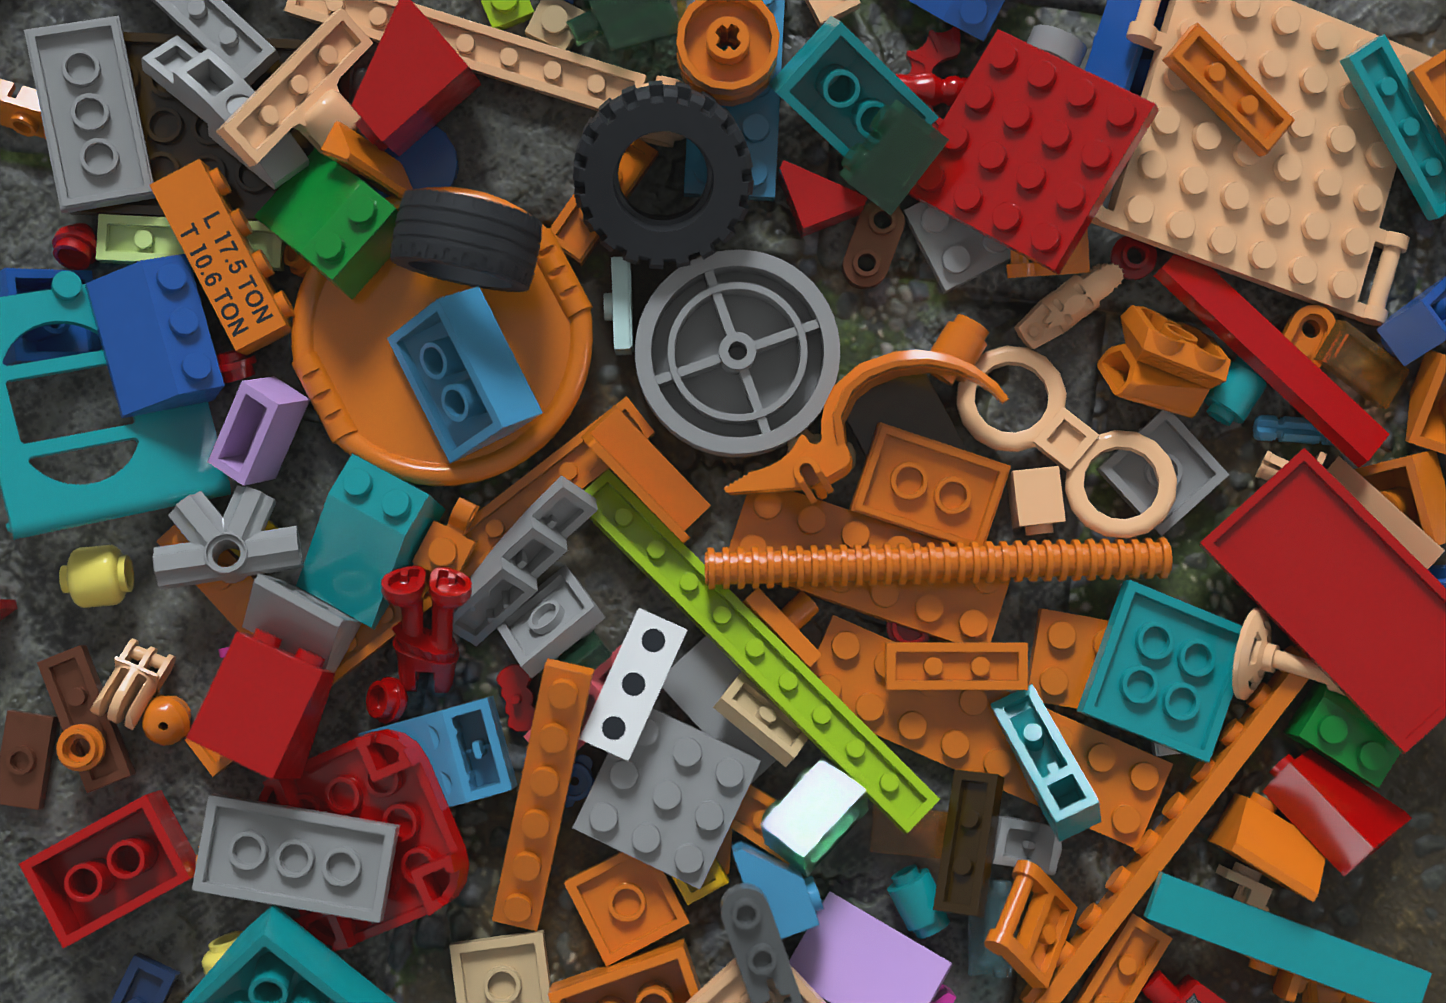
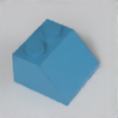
[732,839,824,939]

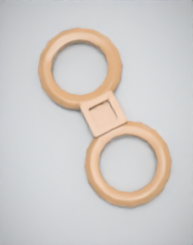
[956,346,1177,539]

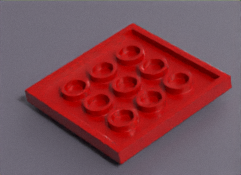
[902,29,1159,275]

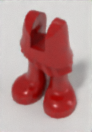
[381,566,472,693]

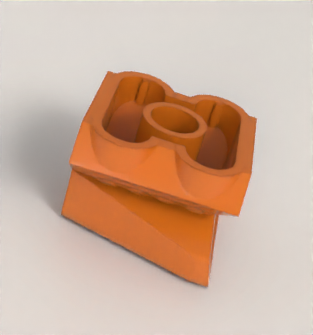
[1097,305,1231,418]

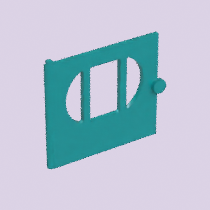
[0,271,231,540]

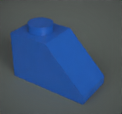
[1376,276,1446,366]

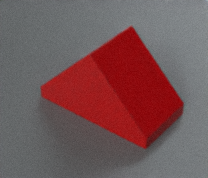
[778,160,868,237]

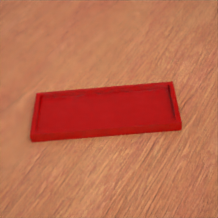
[1199,448,1446,754]

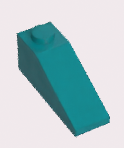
[990,684,1102,842]

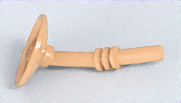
[1232,607,1345,700]

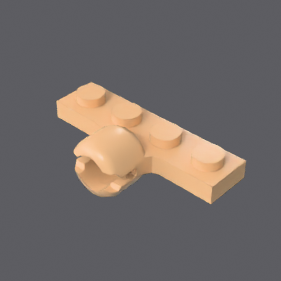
[216,7,373,167]

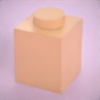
[1007,466,1066,536]

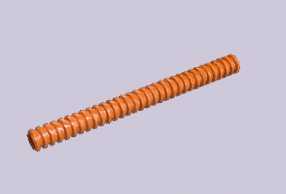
[704,537,1173,590]

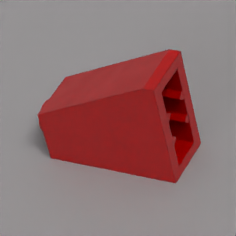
[1262,749,1412,877]

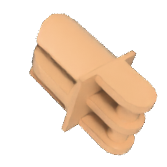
[90,638,176,730]

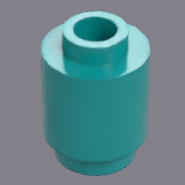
[1204,355,1267,426]
[887,865,950,939]

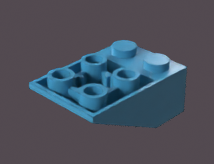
[358,696,518,807]

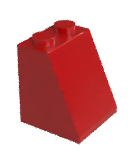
[351,0,482,156]
[186,628,336,779]

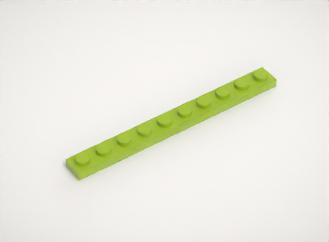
[584,469,940,835]

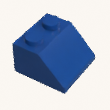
[0,268,101,366]

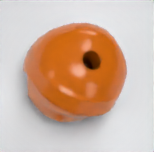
[141,694,191,746]

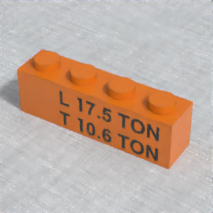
[149,159,295,356]

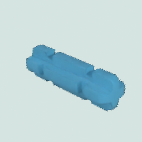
[1253,415,1333,445]

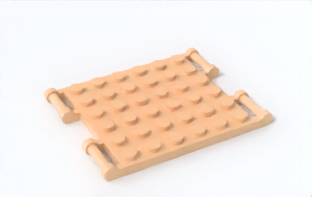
[1091,0,1438,326]

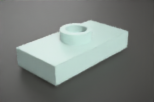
[604,257,634,355]

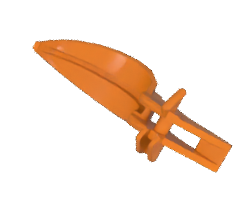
[724,350,1009,504]

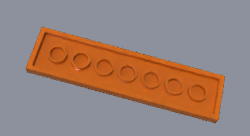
[809,615,1173,848]

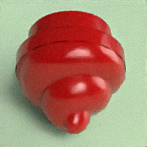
[52,223,97,270]

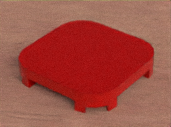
[259,729,469,951]

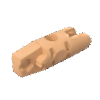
[1014,263,1124,349]

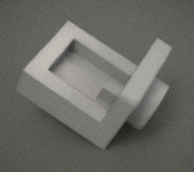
[992,815,1062,875]

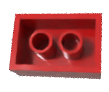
[19,790,196,948]

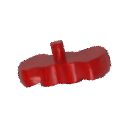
[496,664,536,733]

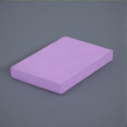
[789,891,953,1003]

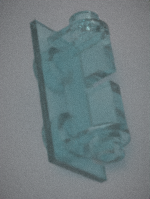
[968,877,1015,978]

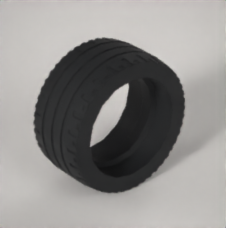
[390,189,542,292]

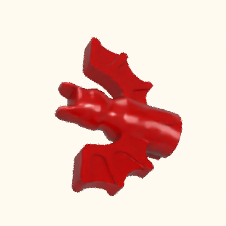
[895,26,969,145]

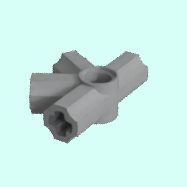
[153,485,303,590]

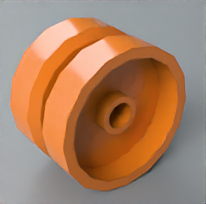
[676,0,780,107]

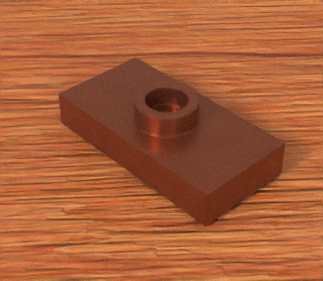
[0,710,58,810]

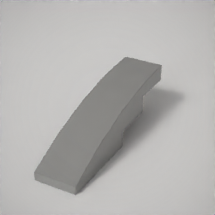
[453,475,598,646]

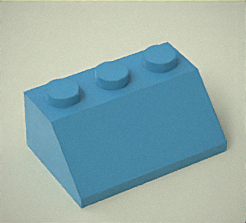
[387,287,543,463]

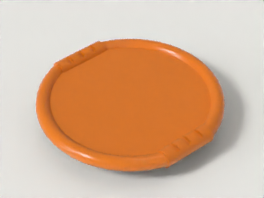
[291,187,593,486]

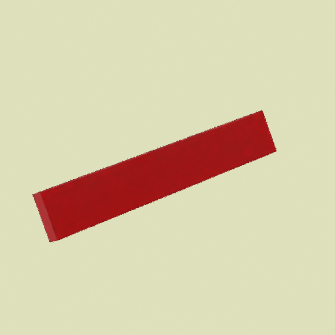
[1154,254,1390,468]

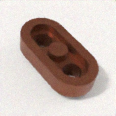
[842,199,905,290]

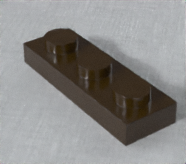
[933,769,1005,919]

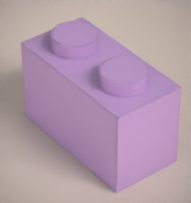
[208,376,310,486]

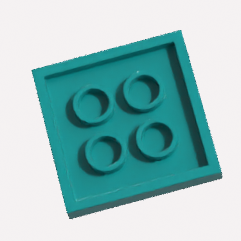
[1077,580,1242,763]

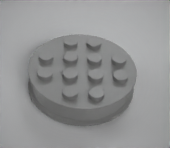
[635,250,840,458]

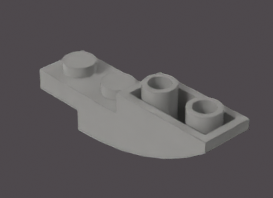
[141,35,309,190]

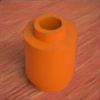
[930,314,989,386]

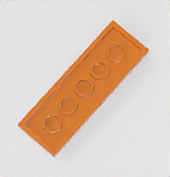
[729,491,1011,642]

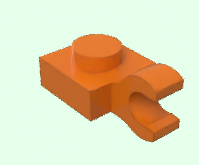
[412,497,480,572]

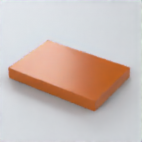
[849,422,1011,546]

